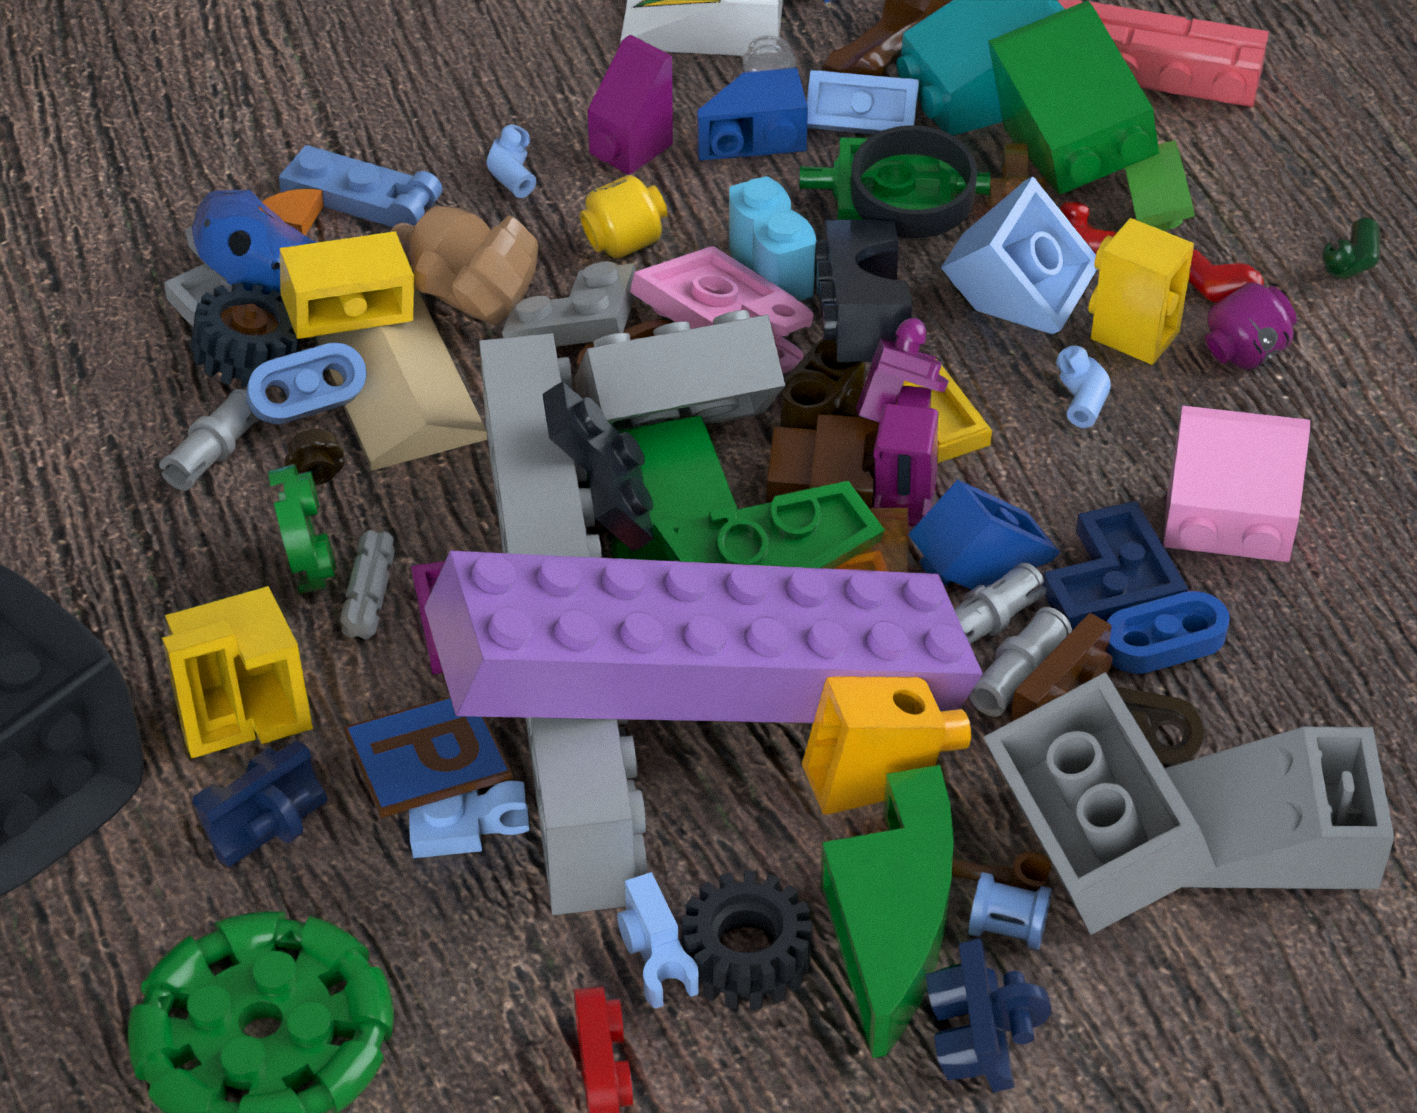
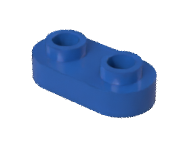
[1107,591,1230,674]

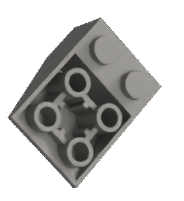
[1165,727,1394,889]

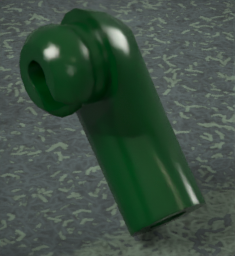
[1322,218,1380,279]

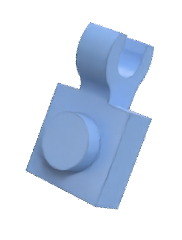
[409,781,529,858]
[617,872,699,1009]

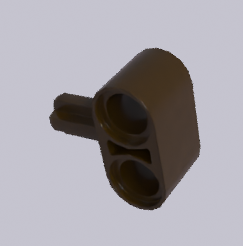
[780,338,866,430]

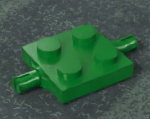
[799,137,990,220]

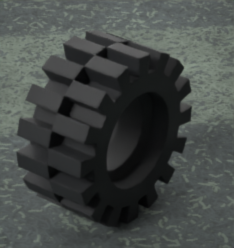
[682,871,812,1010]

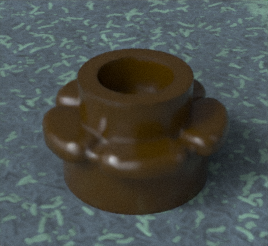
[284,429,344,485]

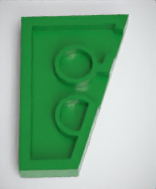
[652,481,885,569]

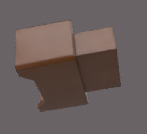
[766,414,879,510]

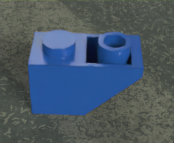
[697,68,808,161]

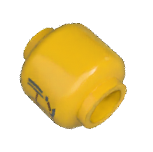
[579,175,668,259]

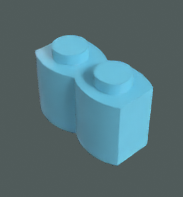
[729,176,816,301]

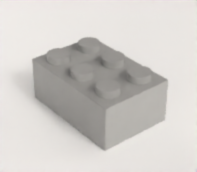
[574,310,785,431]
[983,672,1216,935]

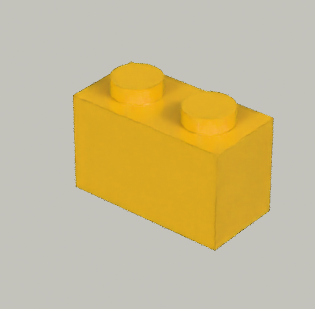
[1088,218,1194,365]
[279,231,414,339]

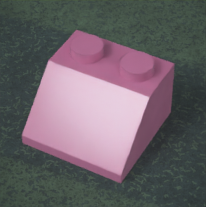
[1163,406,1310,562]

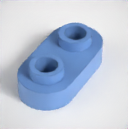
[246,342,367,424]

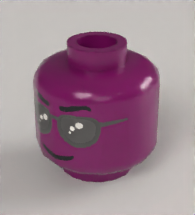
[1205,282,1297,371]

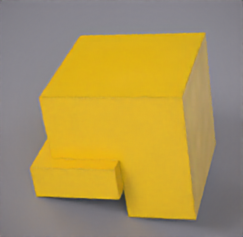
[162,586,313,759]

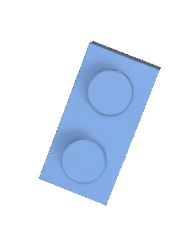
[807,70,919,134]

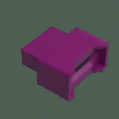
[873,385,939,527]

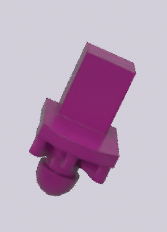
[856,318,949,422]

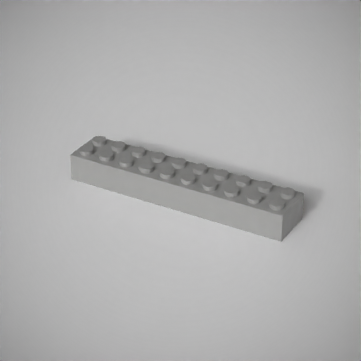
[479,333,647,915]

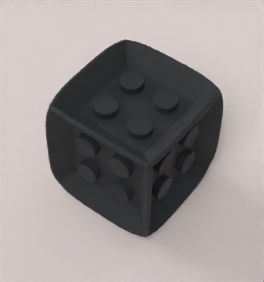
[0,564,144,896]

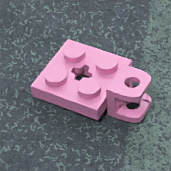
[630,246,814,374]

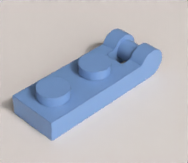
[278,145,443,227]

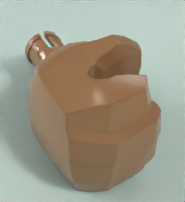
[390,206,539,325]

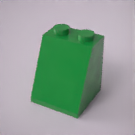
[988,0,1159,195]

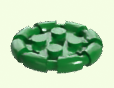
[128,911,394,1113]

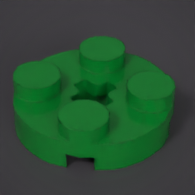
[268,464,336,595]

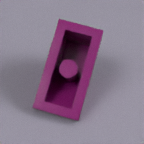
[587,34,673,175]

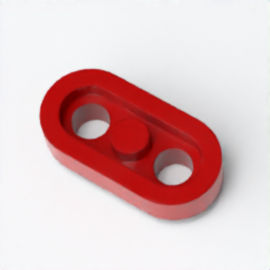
[574,986,633,1113]

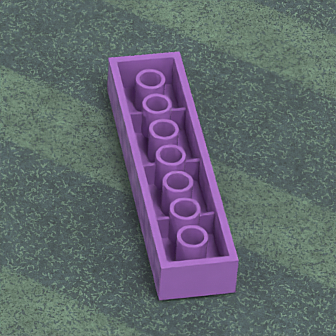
[424,551,983,723]

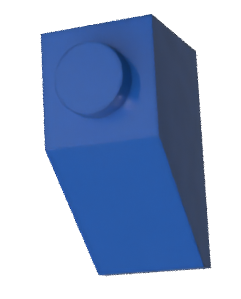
[908,479,1060,590]

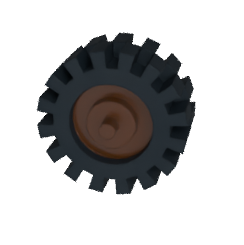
[191,283,301,387]

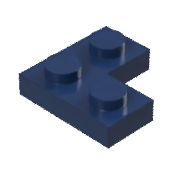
[1042,501,1188,631]

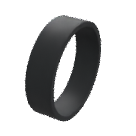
[851,125,977,238]

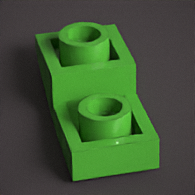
[1125,140,1195,231]

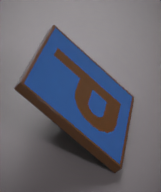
[344,696,513,818]

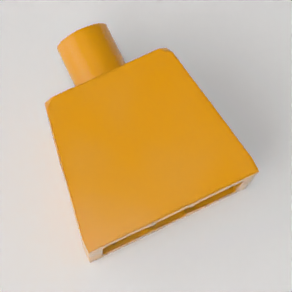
[802,676,971,815]

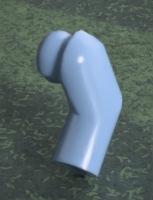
[486,124,536,198]

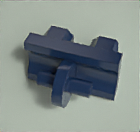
[192,740,328,867]
[926,938,1051,1093]

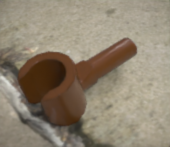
[951,851,1052,892]

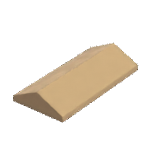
[313,283,487,471]

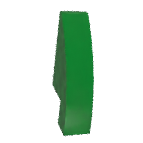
[820,765,954,1058]

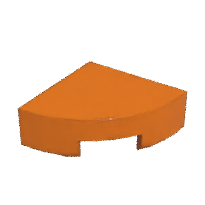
[259,189,324,236]

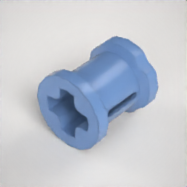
[968,872,1052,951]

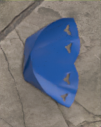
[192,190,317,301]

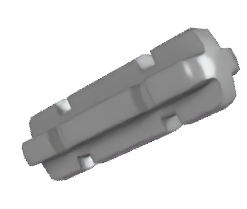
[340,530,395,640]

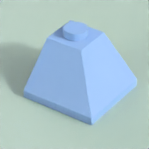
[941,177,1097,334]

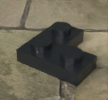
[542,381,654,552]

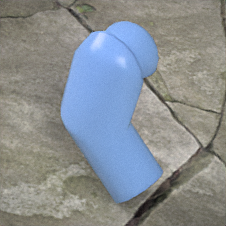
[1056,346,1111,428]

